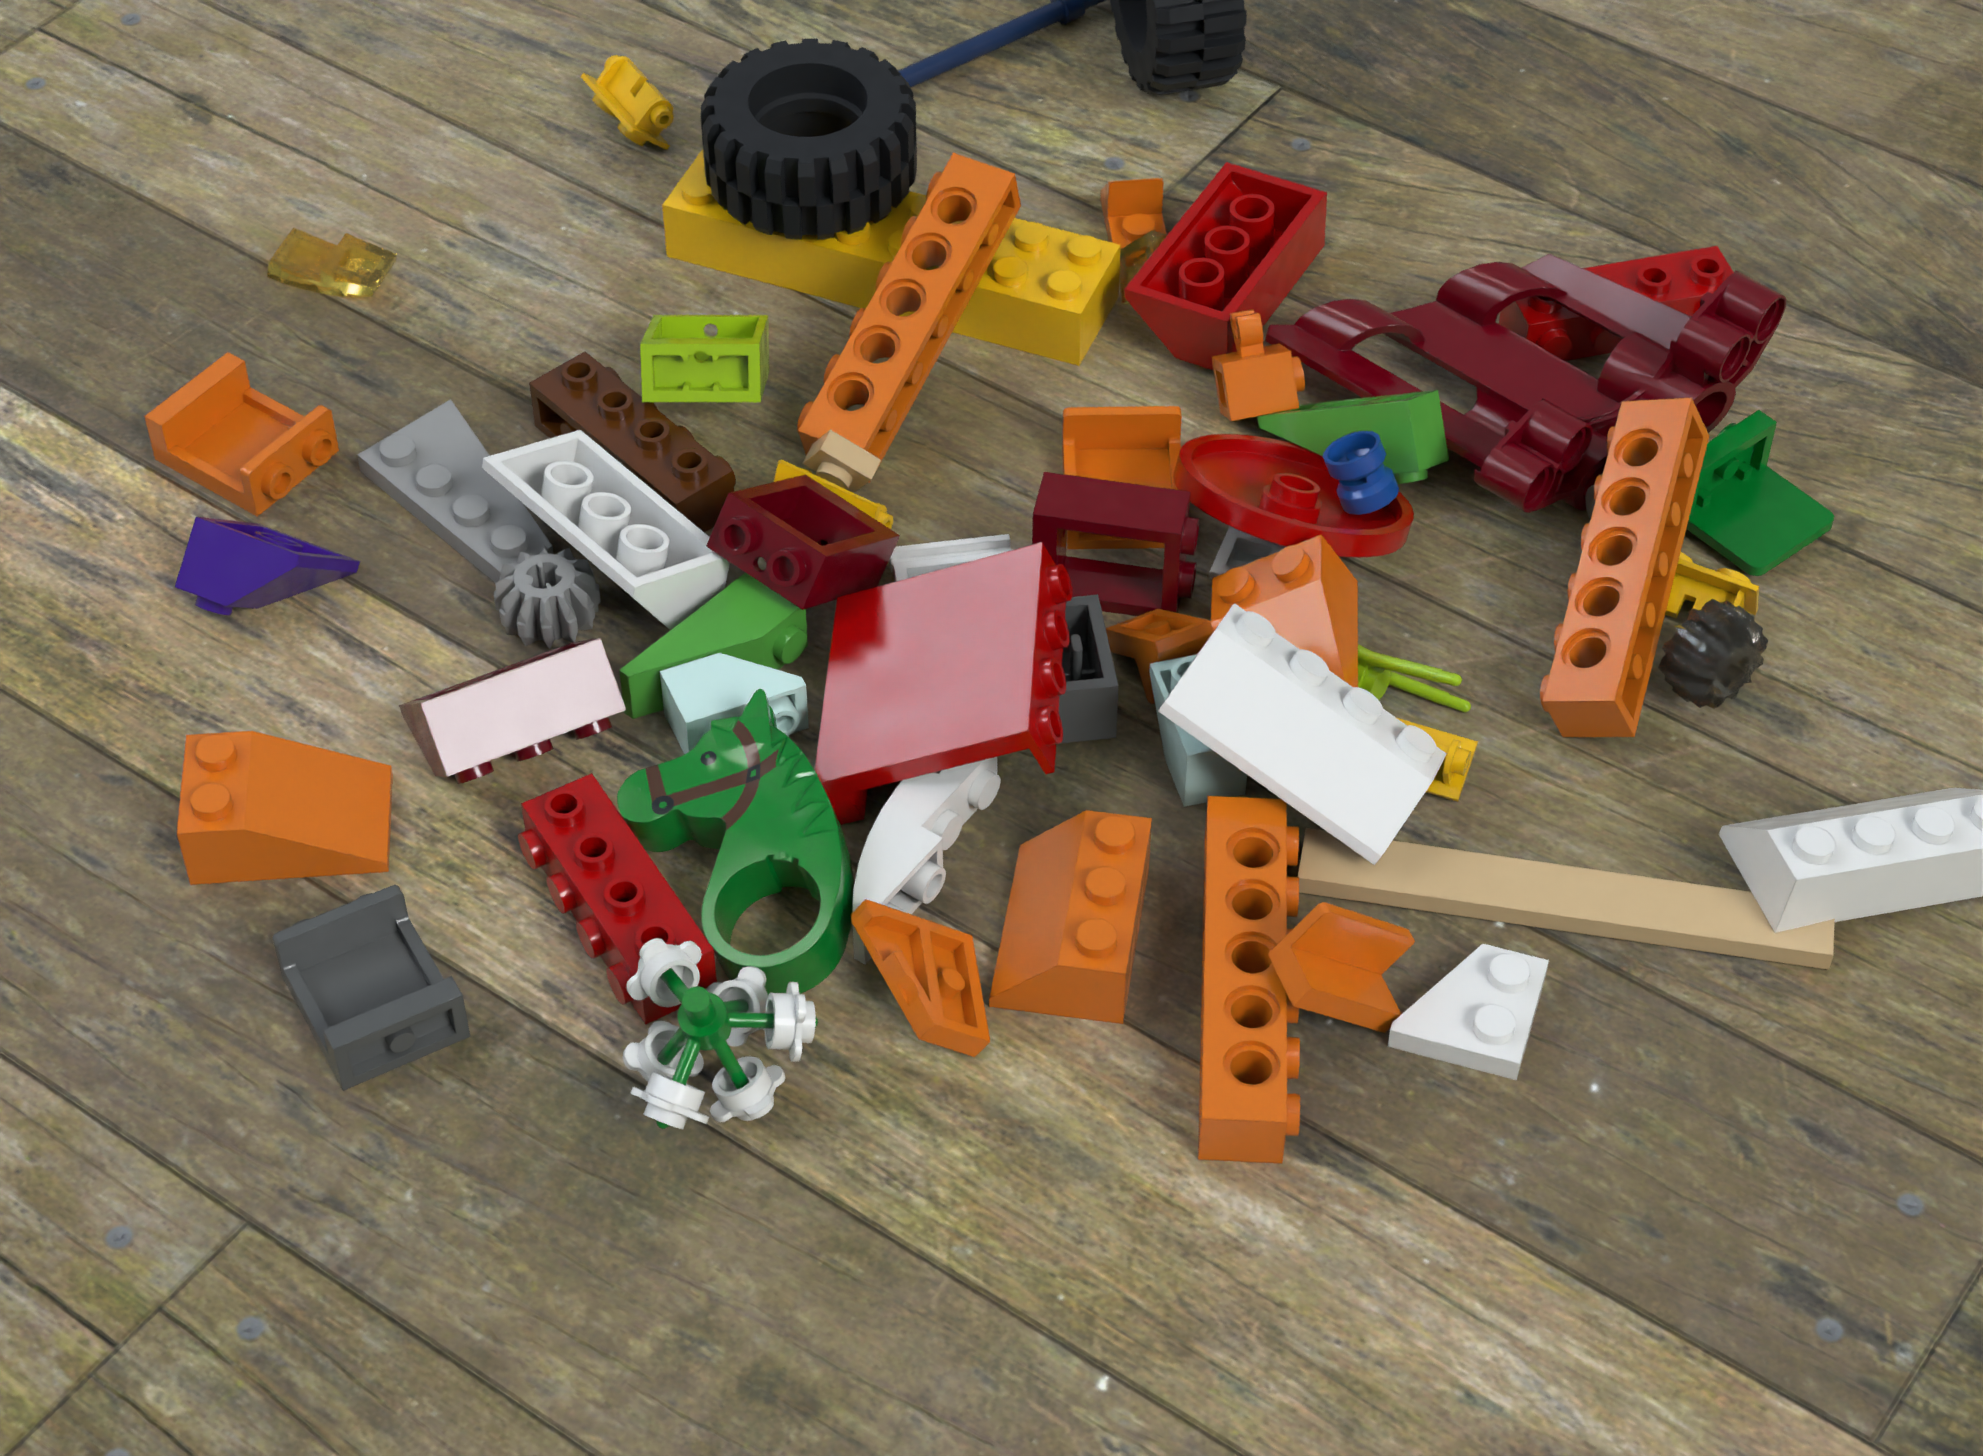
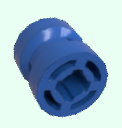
[1323,431,1399,515]

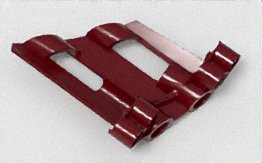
[1265,253,1787,513]

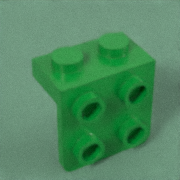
[1686,410,1834,576]

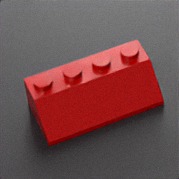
[1124,162,1327,371]

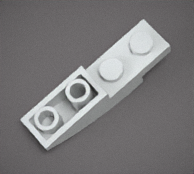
[852,757,1001,964]

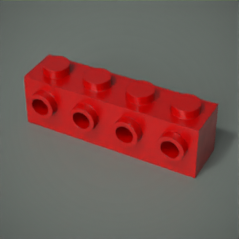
[1499,246,1734,361]
[518,773,717,1025]

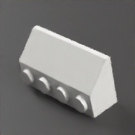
[482,430,730,630]
[1158,603,1447,865]
[1719,788,1983,933]

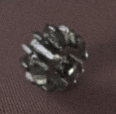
[1658,599,1768,709]

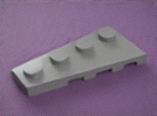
[357,399,553,583]

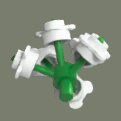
[623,938,818,1129]

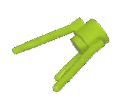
[1358,644,1471,712]

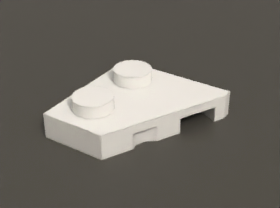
[1388,944,1549,1080]

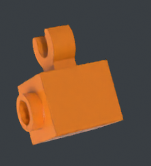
[1211,309,1305,421]

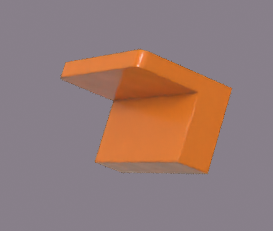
[1268,902,1415,1033]

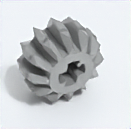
[494,545,601,649]

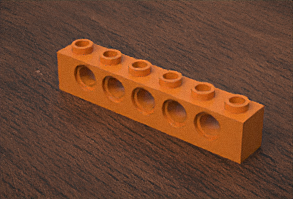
[797,153,1021,483]
[1540,398,1709,737]
[1198,796,1300,1164]

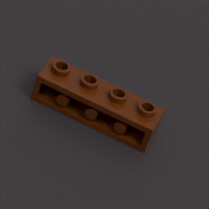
[529,351,736,533]

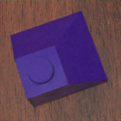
[175,517,360,615]

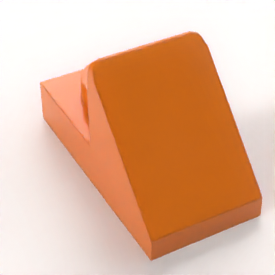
[1100,178,1167,269]
[1106,609,1213,704]

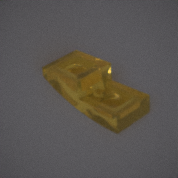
[267,227,397,297]

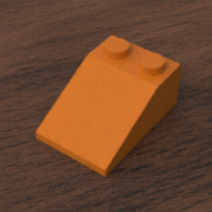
[1211,535,1358,687]
[177,731,393,885]

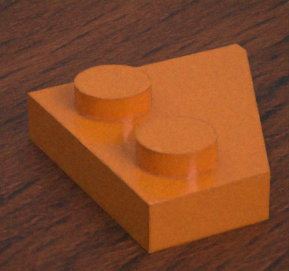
[851,899,990,1057]

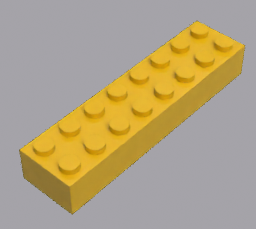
[662,149,1121,366]

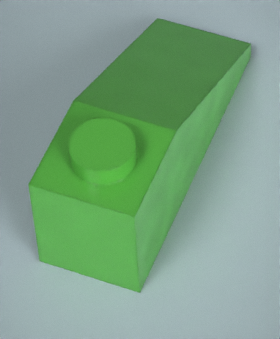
[1257,390,1449,484]
[619,572,808,719]

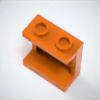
[144,352,339,517]
[1062,406,1182,549]

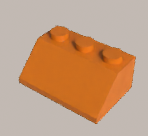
[989,810,1152,1024]

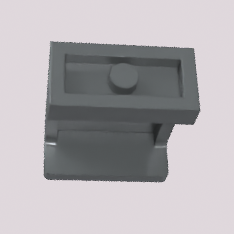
[272,885,470,1091]

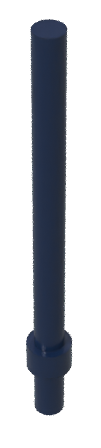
[898,0,1106,88]

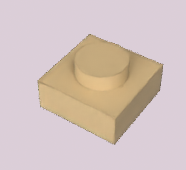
[802,429,881,493]

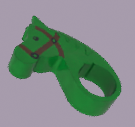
[617,689,854,995]

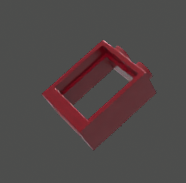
[1032,472,1200,616]
[706,475,900,610]

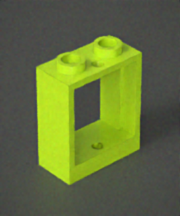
[640,315,769,402]

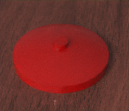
[1173,434,1414,557]

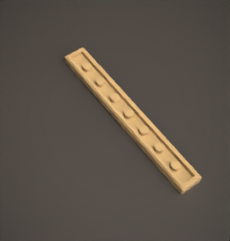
[1298,828,1835,970]

